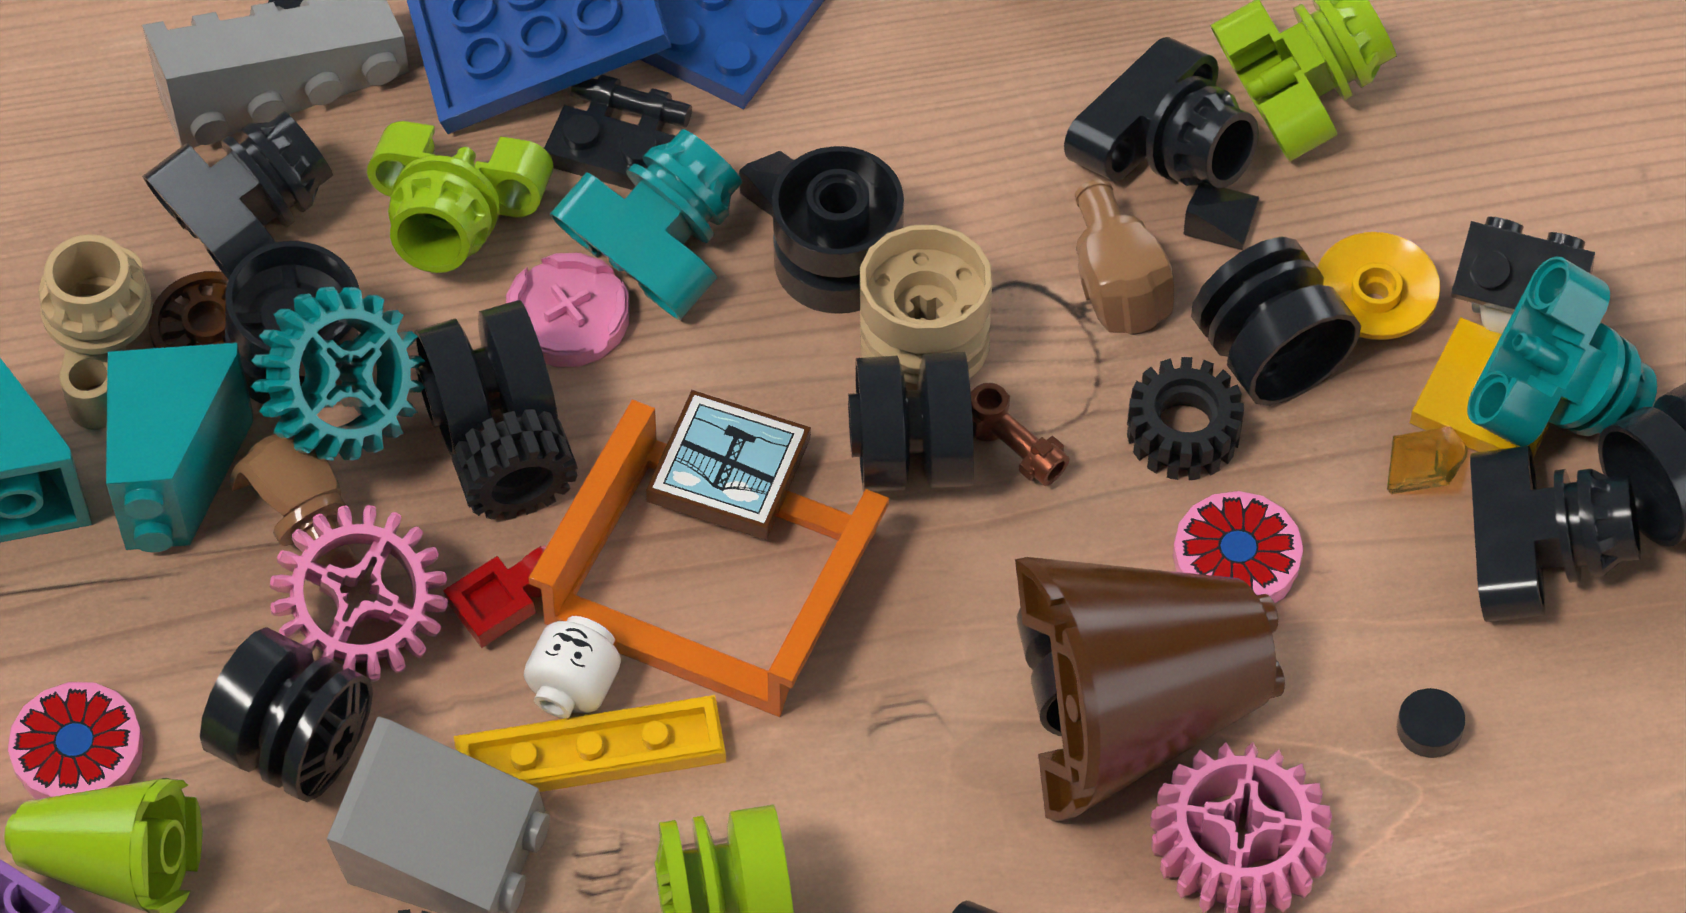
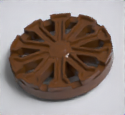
[149,271,228,348]

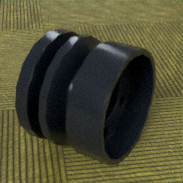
[1191,237,1361,406]
[200,627,373,803]

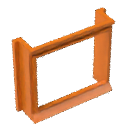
[529,399,889,717]

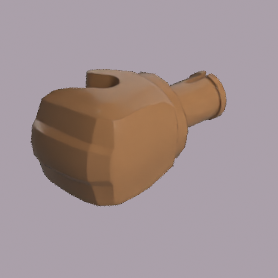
[1075,179,1174,334]
[230,434,361,569]

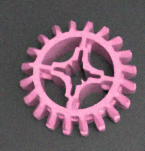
[270,505,448,682]
[1150,742,1333,913]

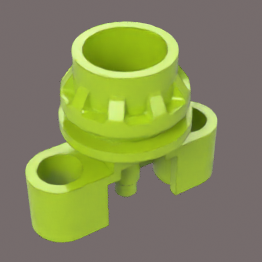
[1210,0,1397,162]
[367,121,553,273]

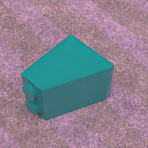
[106,343,253,552]
[0,358,92,543]

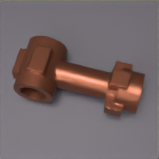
[971,383,1070,486]

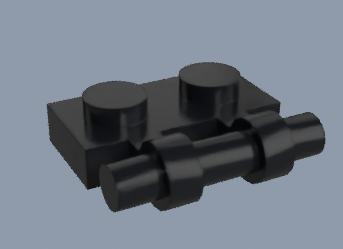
[544,74,692,190]

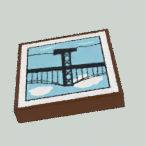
[646,390,811,540]

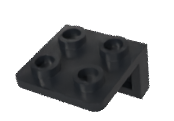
[1451,216,1595,313]

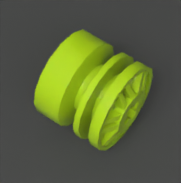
[654,804,794,913]

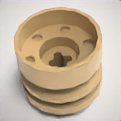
[860,225,992,390]

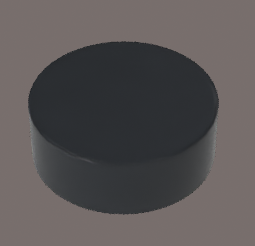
[1397,688,1465,758]

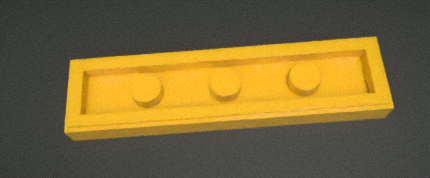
[454,695,726,792]

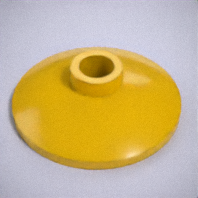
[1317,232,1440,340]

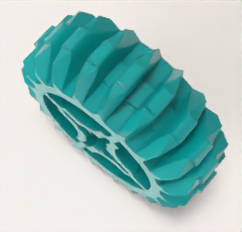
[251,287,425,461]

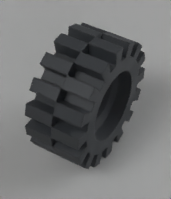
[1127,357,1244,480]
[452,410,578,519]

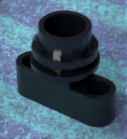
[1064,37,1259,188]
[142,111,333,280]
[1470,446,1641,622]

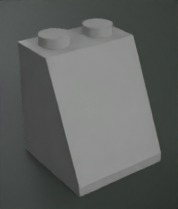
[327,716,550,913]

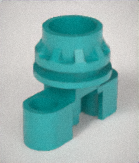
[550,129,742,320]
[1467,256,1657,447]

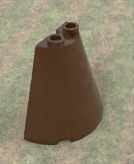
[1015,557,1285,821]

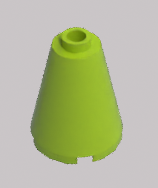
[4,778,203,913]

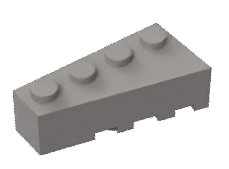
[142,0,410,148]

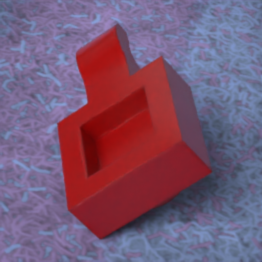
[443,545,547,648]

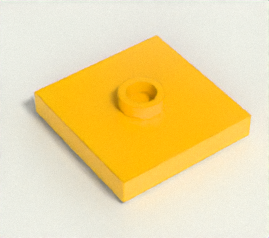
[1409,317,1551,458]

